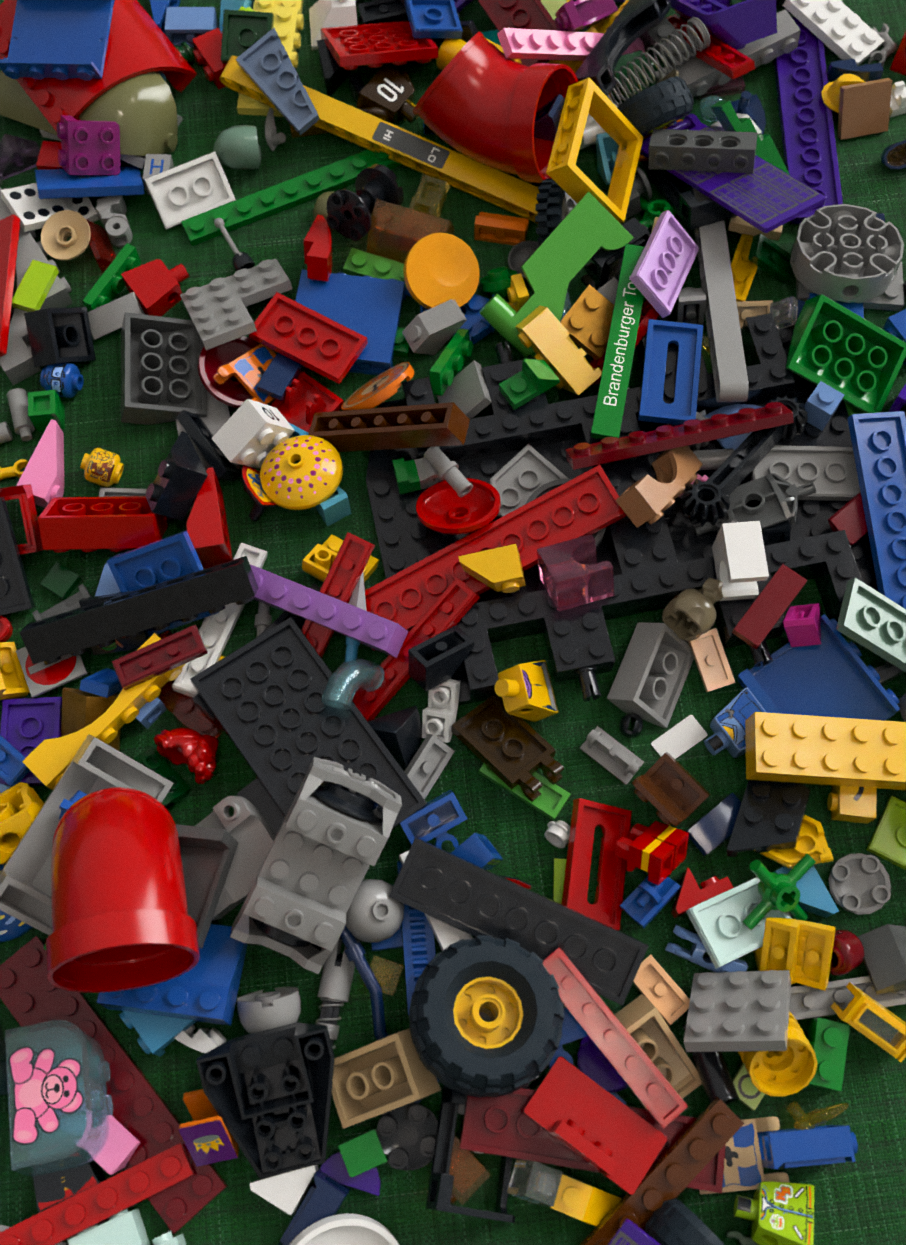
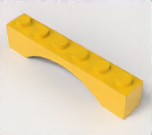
[22,633,185,790]

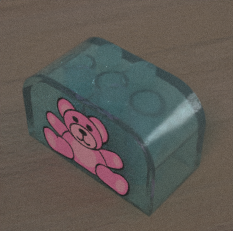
[5,1020,113,1177]

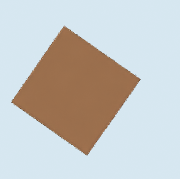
[837,78,892,140]

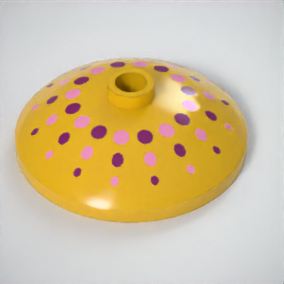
[260,435,343,510]

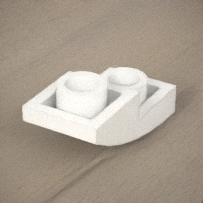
[422,679,460,743]
[175,1025,227,1053]

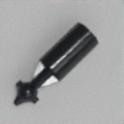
[683,1009,739,1105]

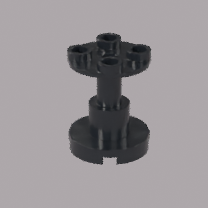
[326,164,404,241]

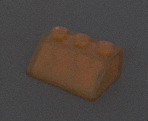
[367,199,455,263]

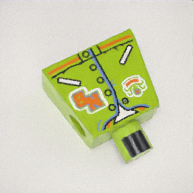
[734,1181,814,1245]

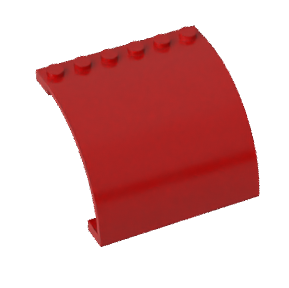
[0,0,197,132]

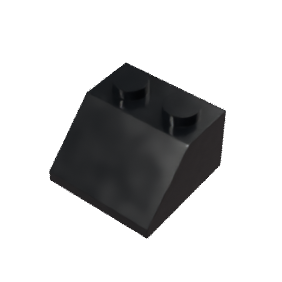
[24,307,96,367]

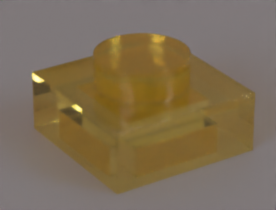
[364,955,404,997]

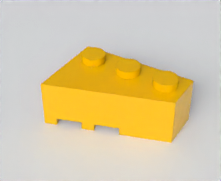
[516,306,602,395]

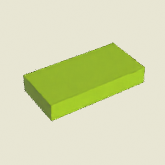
[12,259,59,312]

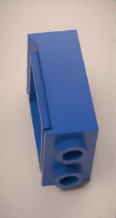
[757,1125,858,1169]

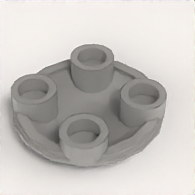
[828,853,891,915]

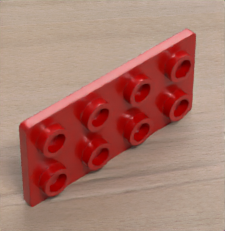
[523,1057,667,1195]

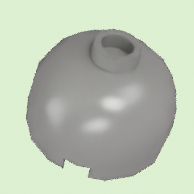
[346,879,405,943]
[237,986,301,1034]

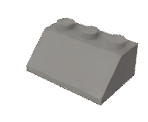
[607,622,694,728]

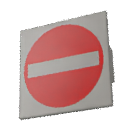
[16,647,87,698]

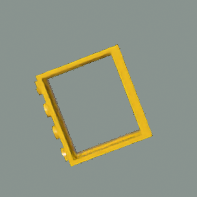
[546,78,644,223]

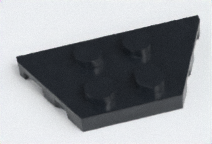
[727,780,810,857]

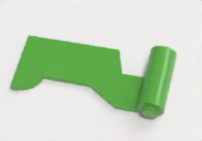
[479,192,634,358]

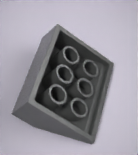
[121,312,207,425]

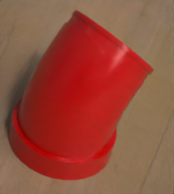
[412,31,578,183]
[46,787,200,993]

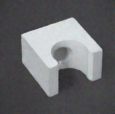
[712,521,769,601]

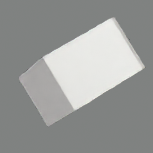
[250,1165,319,1216]

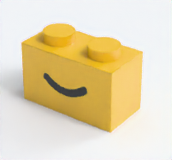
[827,785,877,824]

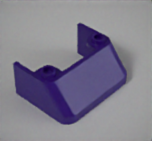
[669,0,777,50]

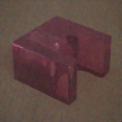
[537,534,615,611]

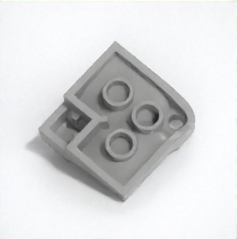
[196,796,276,921]

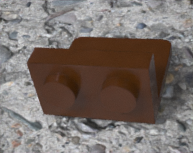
[632,752,711,826]

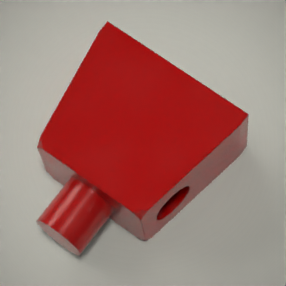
[121,259,189,317]

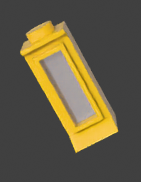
[831,982,906,1062]

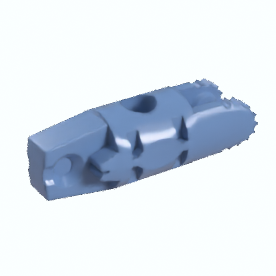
[665,925,748,972]

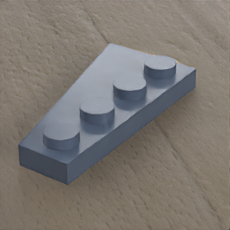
[236,28,320,135]

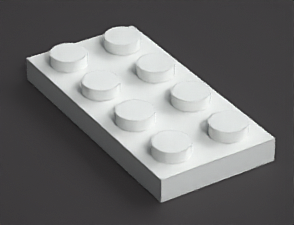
[783,0,884,66]

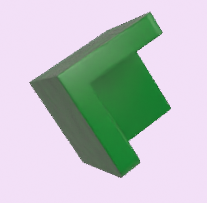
[28,389,65,432]
[338,1128,388,1177]

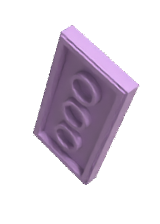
[629,210,699,318]

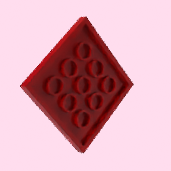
[320,21,439,70]

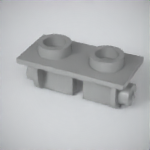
[579,726,644,785]

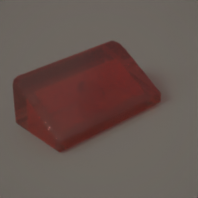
[86,219,116,273]

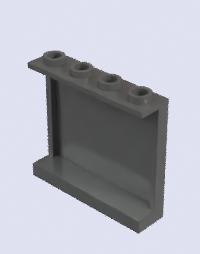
[176,824,238,949]

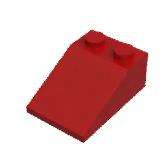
[186,467,233,569]

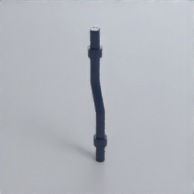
[340,925,423,1104]

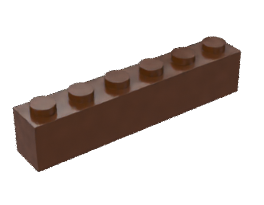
[308,402,470,452]

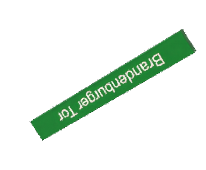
[590,244,645,439]

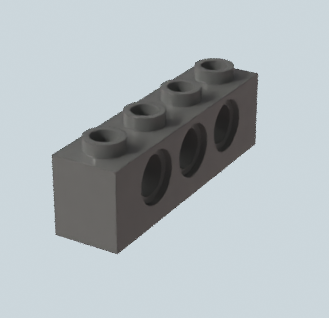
[649,129,758,173]

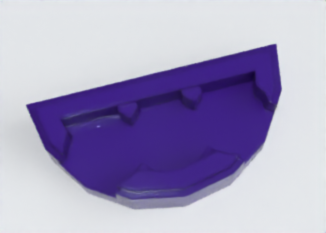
[578,1035,629,1092]
[320,1152,381,1196]

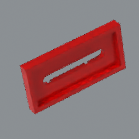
[561,798,632,931]

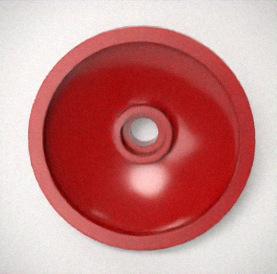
[416,478,501,535]

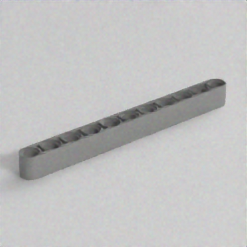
[691,187,749,402]

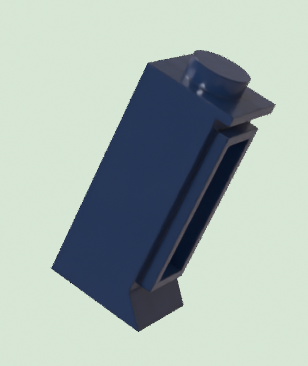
[278,1169,350,1245]

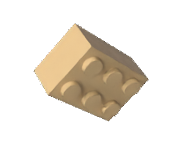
[331,1028,441,1129]

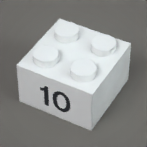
[212,399,295,469]

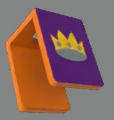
[179,1089,239,1166]

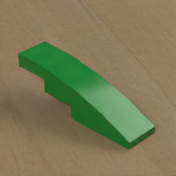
[711,100,790,175]

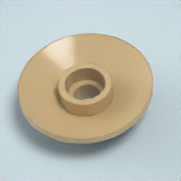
[41,210,91,261]

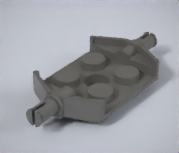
[693,473,816,536]

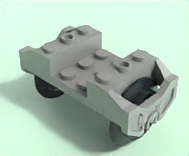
[230,757,402,974]

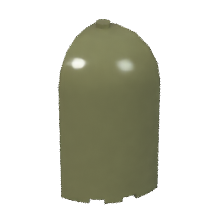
[0,70,178,156]

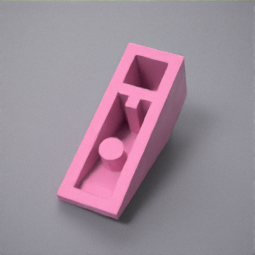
[16,419,65,508]

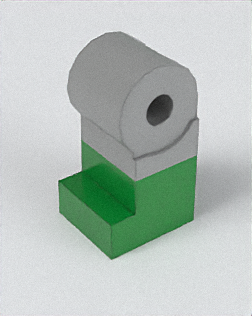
[393,457,442,494]

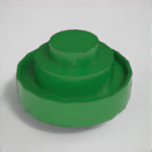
[480,267,518,298]

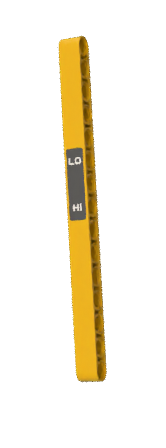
[220,56,539,224]

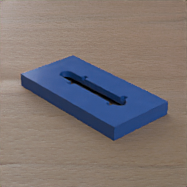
[638,319,703,425]

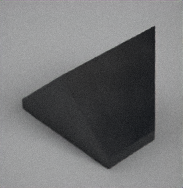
[368,705,422,771]

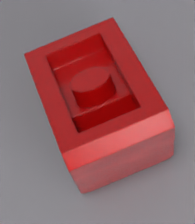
[671,868,734,918]

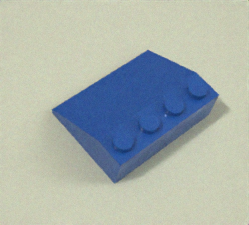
[97,924,248,1026]

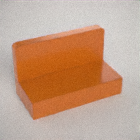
[474,212,529,246]

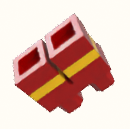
[615,821,689,885]

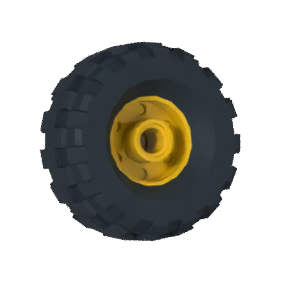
[409,935,564,1098]

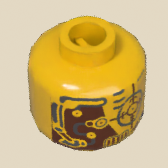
[80,448,124,488]

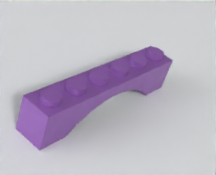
[250,564,408,658]

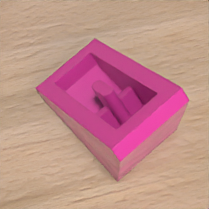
[783,603,821,647]

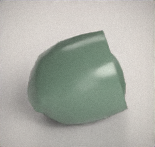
[213,125,261,170]

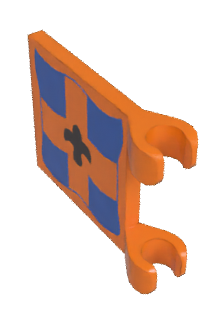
[213,344,276,405]

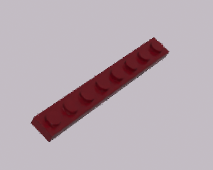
[565,402,793,470]

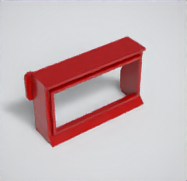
[0,484,43,554]

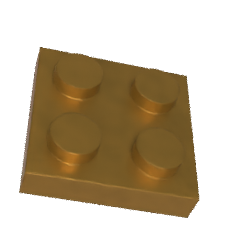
[560,284,614,361]

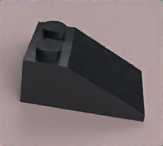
[146,431,208,521]

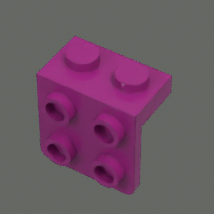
[57,115,120,175]

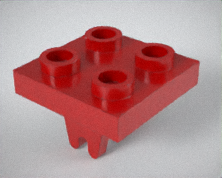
[271,371,344,433]

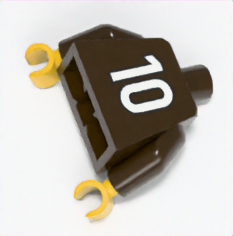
[350,63,418,124]

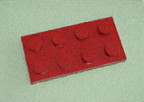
[248,292,368,384]

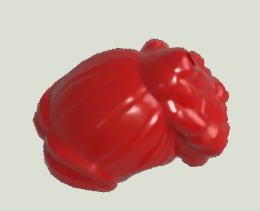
[154,728,218,784]

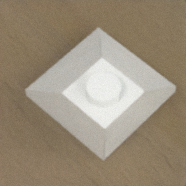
[309,0,358,50]

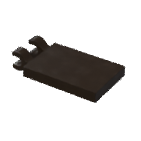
[451,695,564,802]

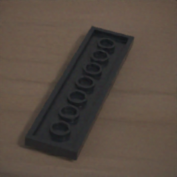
[389,837,648,1005]

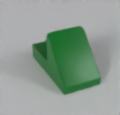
[499,359,560,410]

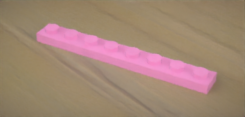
[497,28,647,61]

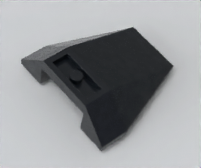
[196,1022,335,1179]

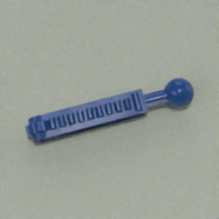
[398,861,439,1083]

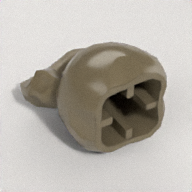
[662,578,723,641]

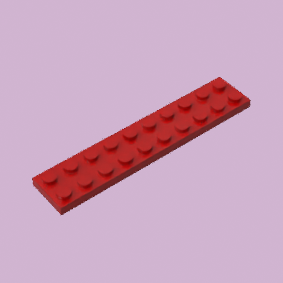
[348,465,627,651]

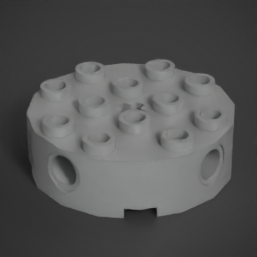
[790,204,904,303]

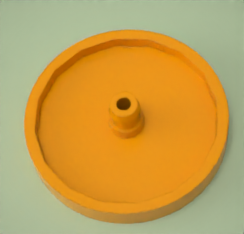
[403,233,480,309]

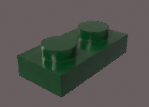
[748,233,793,284]

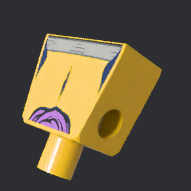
[494,660,558,722]

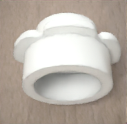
[544,820,570,848]

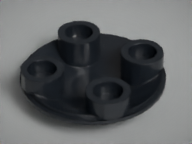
[377,1102,438,1171]

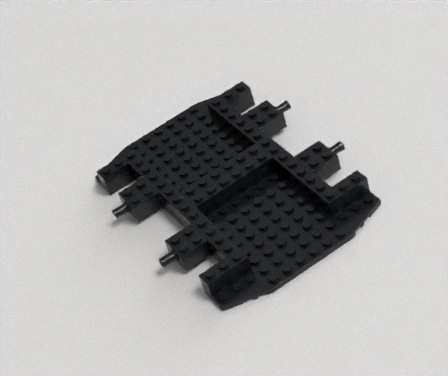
[366,313,878,706]

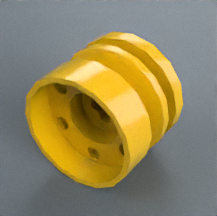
[738,1011,818,1097]

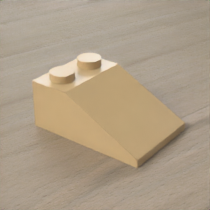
[615,994,702,1109]

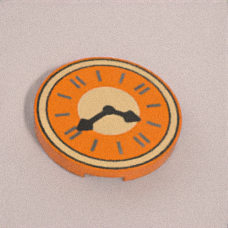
[341,362,415,411]

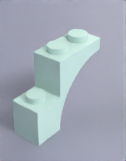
[67,1208,186,1245]

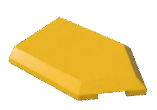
[754,815,834,869]

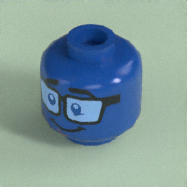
[40,363,84,398]

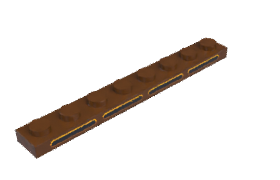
[580,1097,744,1245]

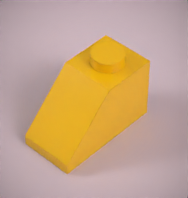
[458,544,526,593]
[548,1172,621,1226]

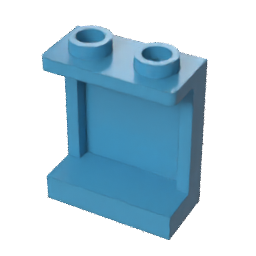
[119,1011,197,1057]

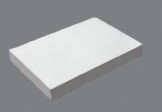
[144,152,236,229]

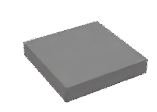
[437,361,491,419]

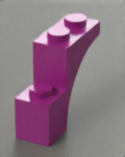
[554,0,618,32]

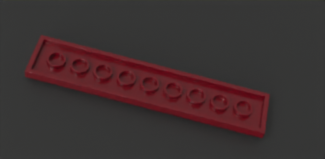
[0,936,228,1234]

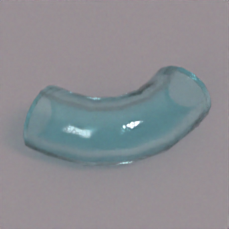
[321,658,385,710]

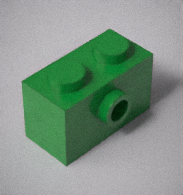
[806,1017,850,1092]

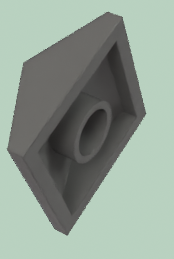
[857,924,906,994]

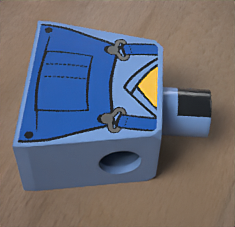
[704,687,767,758]

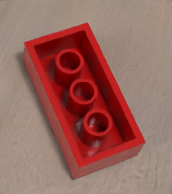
[38,496,168,553]

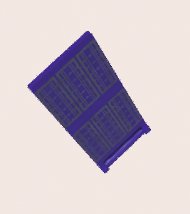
[640,113,826,233]

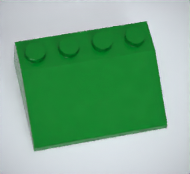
[786,294,906,413]

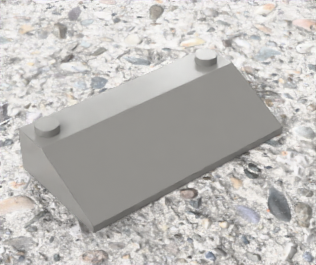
[0,734,174,935]

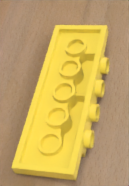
[237,0,304,117]

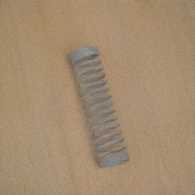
[607,17,711,106]

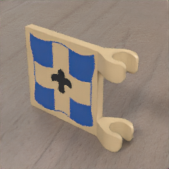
[699,1117,789,1195]

